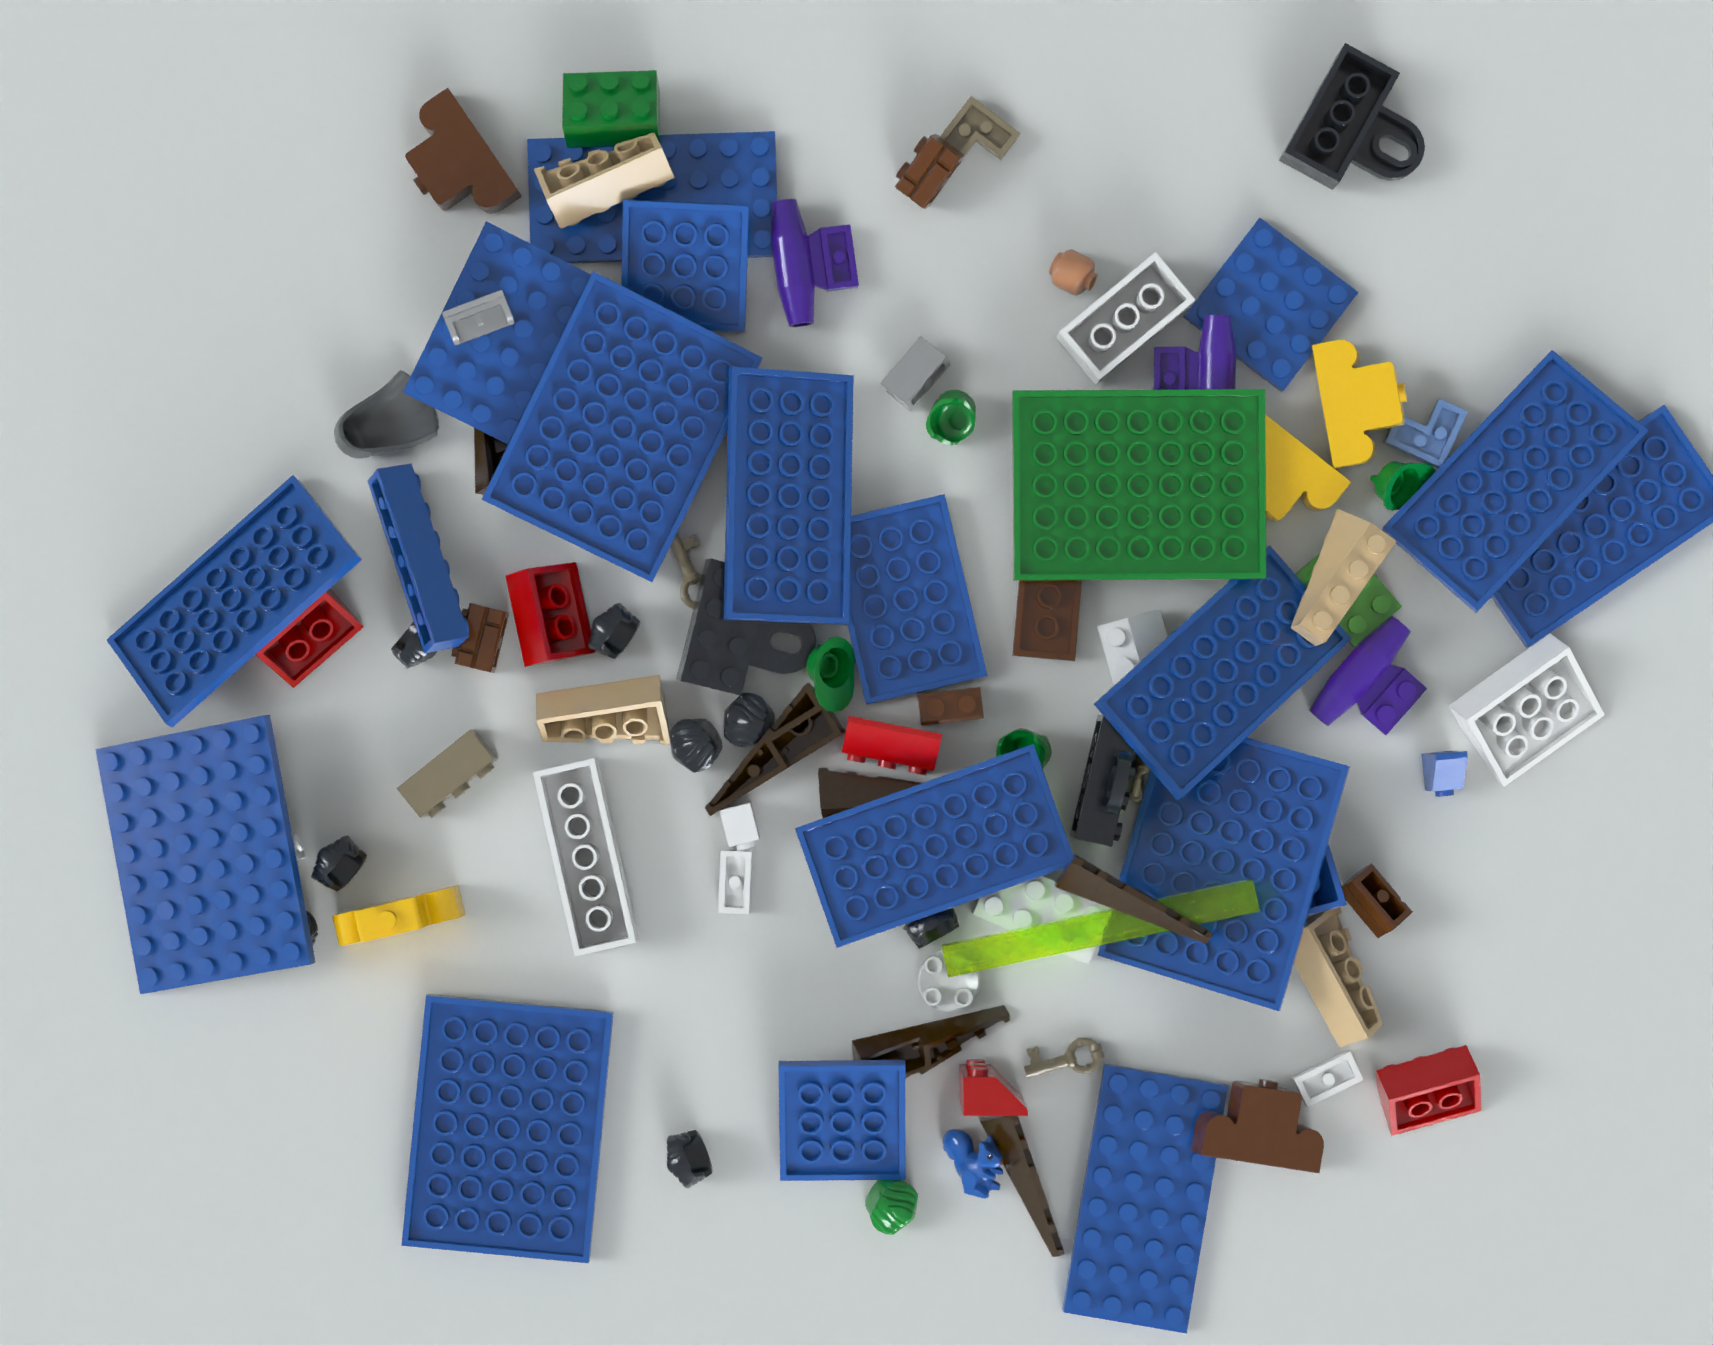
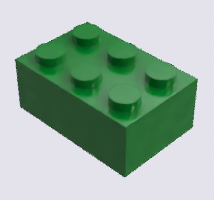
[562,70,660,148]

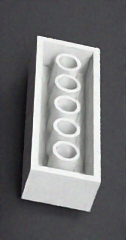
[533,757,639,957]

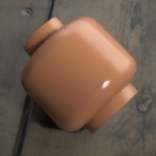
[1049,249,1098,296]

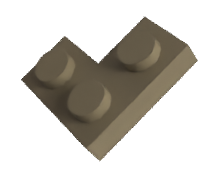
[940,96,1020,160]

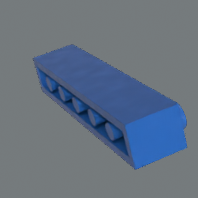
[367,463,469,654]

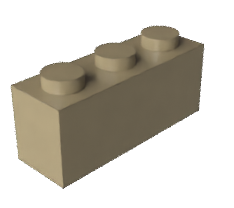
[397,730,498,818]

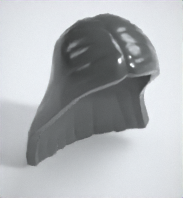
[334,370,439,459]

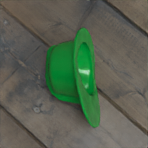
[1370,461,1436,511]
[807,636,855,712]

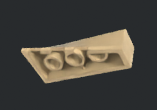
[534,133,675,229]
[1290,509,1397,646]
[536,675,670,745]
[1294,907,1383,1047]

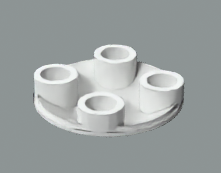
[918,950,980,1012]

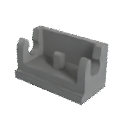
[442,290,514,346]
[880,336,950,412]

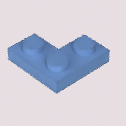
[1383,398,1468,469]

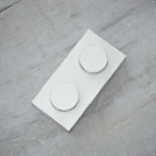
[718,850,752,914]
[1292,1050,1364,1107]

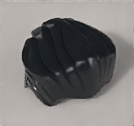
[588,603,640,659]
[391,621,437,669]
[724,693,775,747]
[669,718,723,773]
[311,835,367,892]
[903,907,959,949]
[667,1130,712,1188]

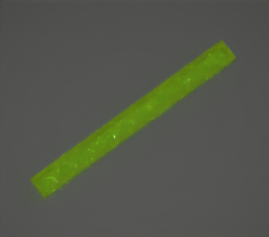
[941,879,1260,978]

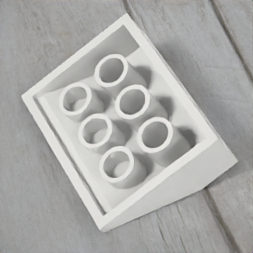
[1449,634,1605,787]

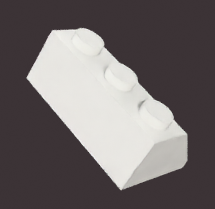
[1097,609,1168,685]

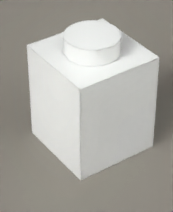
[720,802,760,851]

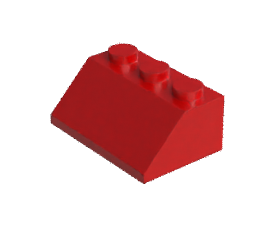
[505,562,596,667]
[255,589,363,688]
[842,716,942,776]
[1376,1045,1481,1136]
[959,1059,1028,1116]

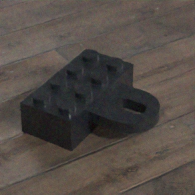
[1279,43,1425,190]
[676,558,816,696]
[1070,715,1137,847]

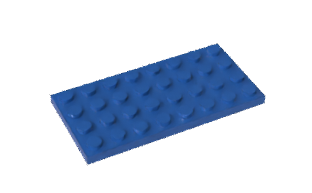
[527,131,777,263]
[1382,350,1649,613]
[724,366,854,625]
[1492,405,1713,647]
[107,475,362,728]
[1094,545,1351,800]
[795,744,1074,948]
[1062,1063,1228,1334]

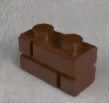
[895,134,965,209]
[452,603,509,673]
[917,687,984,726]
[1342,863,1413,938]

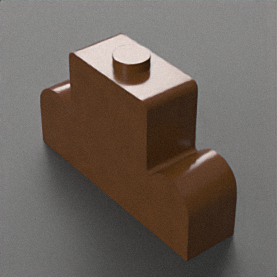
[405,88,522,214]
[1191,1079,1324,1173]

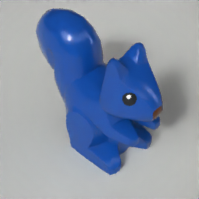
[942,1129,1003,1199]

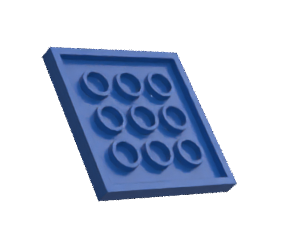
[621,199,750,332]
[1183,218,1358,392]
[778,1060,905,1181]

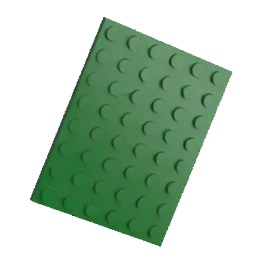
[1012,389,1266,581]

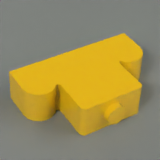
[1312,340,1407,470]
[1265,414,1351,522]
[332,885,465,946]

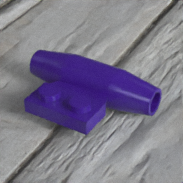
[771,199,859,327]
[1154,315,1236,390]
[1309,616,1428,735]

